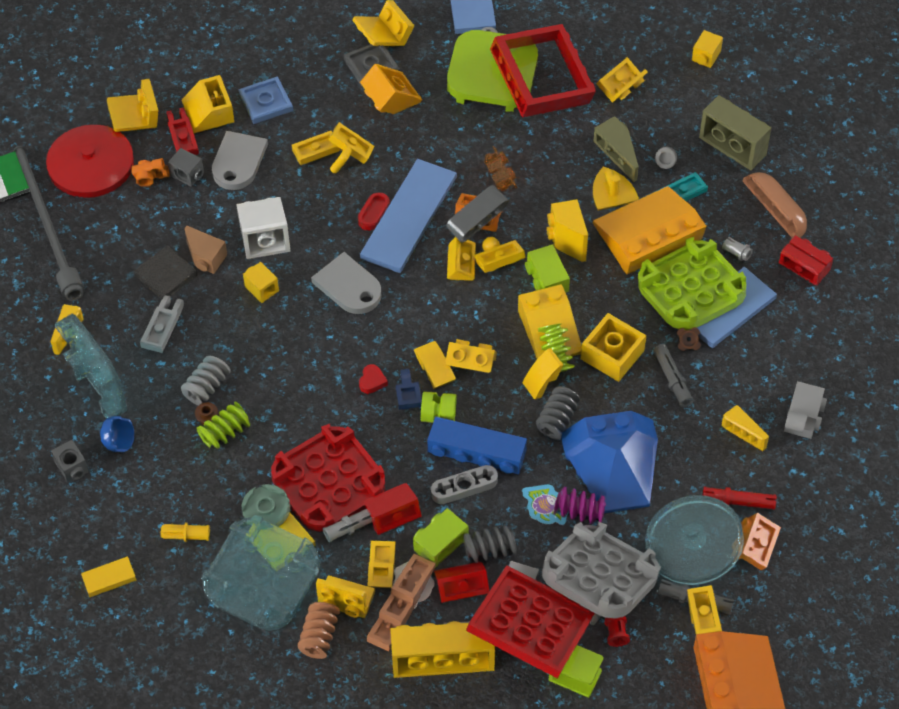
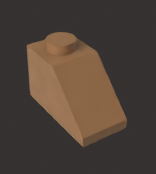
[185,226,227,274]

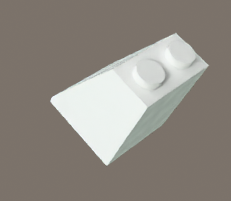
[236,197,290,259]

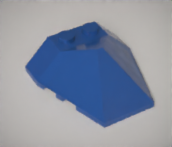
[561,411,658,513]

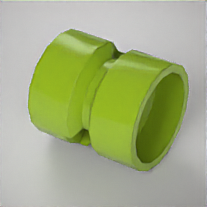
[421,391,457,423]

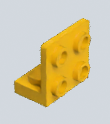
[352,0,414,46]
[107,79,158,132]
[316,575,375,618]

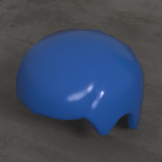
[100,416,134,452]

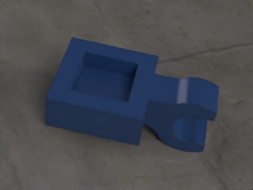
[396,369,422,410]

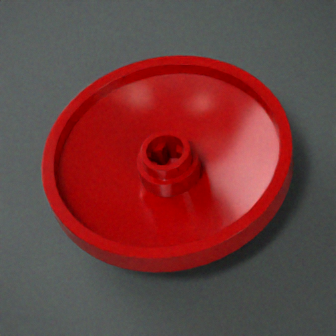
[46,125,134,198]

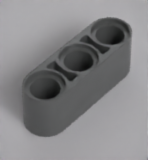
[446,185,509,243]

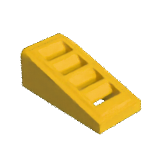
[51,304,84,355]
[722,405,769,451]

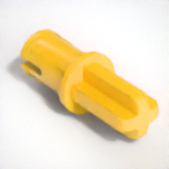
[161,522,210,542]

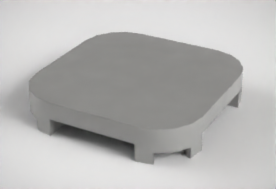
[542,522,661,618]

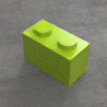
[525,244,570,293]
[413,508,469,569]

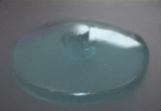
[645,495,744,585]

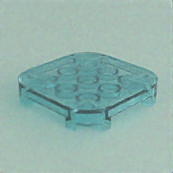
[55,313,127,418]
[202,515,320,631]

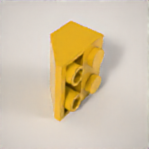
[182,75,234,133]

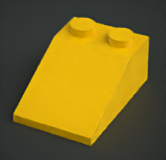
[518,284,581,359]

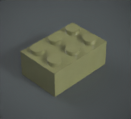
[699,95,771,170]

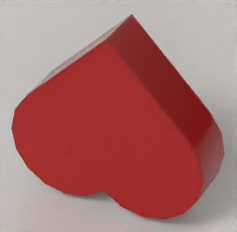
[359,364,388,394]

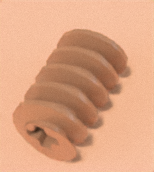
[298,602,340,659]

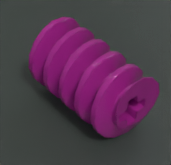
[553,486,606,524]

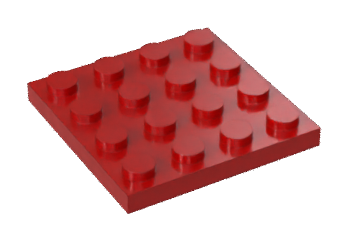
[466,565,595,679]

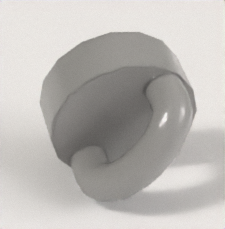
[655,146,677,169]

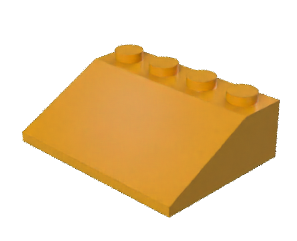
[593,186,706,275]

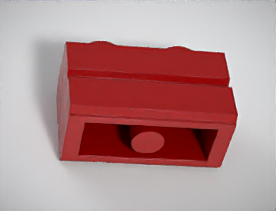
[779,235,834,286]

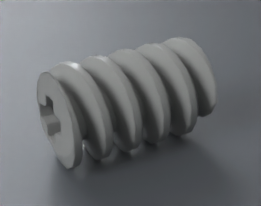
[181,356,231,406]

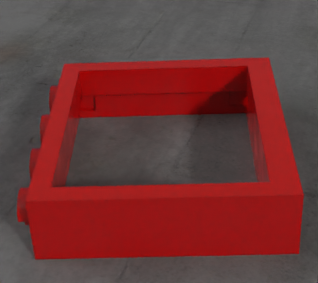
[490,24,596,118]

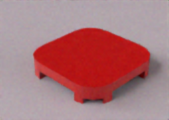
[271,424,385,532]

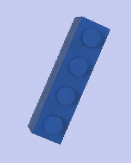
[427,416,527,474]

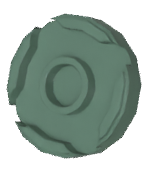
[242,484,290,530]

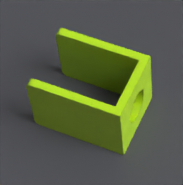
[549,645,603,697]

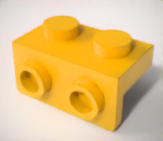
[596,57,648,103]
[445,339,497,373]

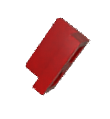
[363,483,422,535]
[434,562,489,603]

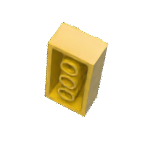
[390,621,495,678]

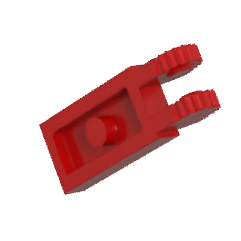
[166,107,199,155]

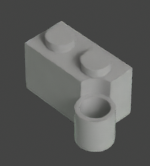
[784,381,827,439]

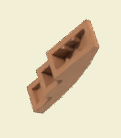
[367,554,436,651]

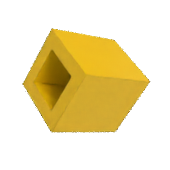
[692,30,723,68]
[243,262,279,303]

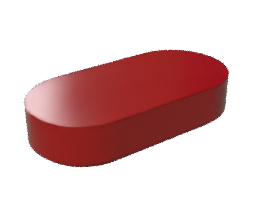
[358,193,390,231]

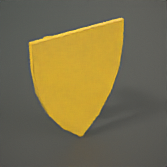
[593,166,639,211]

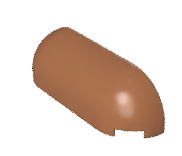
[743,172,807,238]

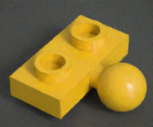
[475,237,525,273]

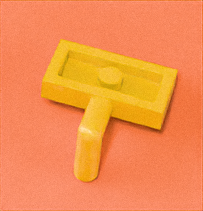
[328,122,375,173]

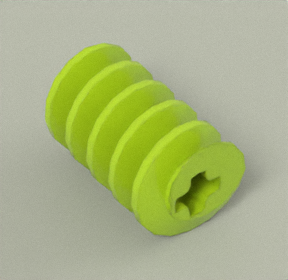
[538,324,575,372]
[197,402,250,449]

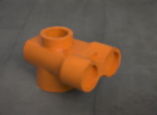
[132,158,170,186]

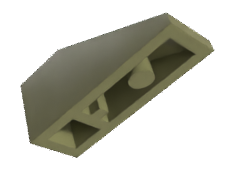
[593,116,639,182]

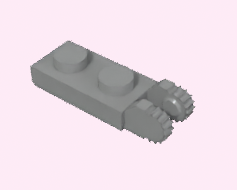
[140,295,184,353]

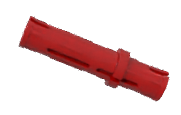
[702,486,777,510]

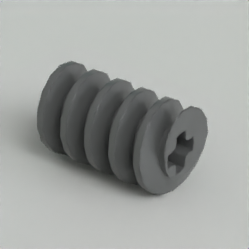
[536,386,580,440]
[463,525,517,563]

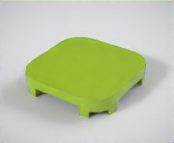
[447,30,538,111]
[638,237,746,330]

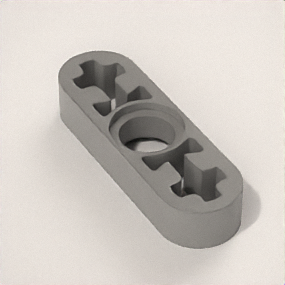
[431,465,498,504]

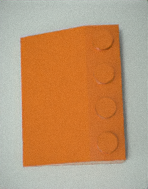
[694,631,785,709]

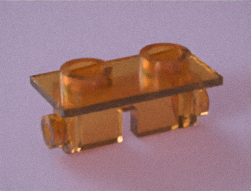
[484,146,518,191]

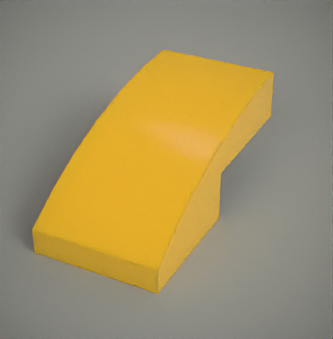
[414,341,456,389]
[522,348,563,400]
[368,541,396,588]

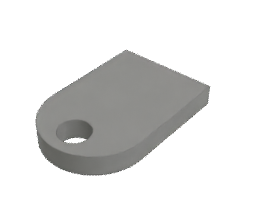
[212,131,268,190]
[311,252,381,314]

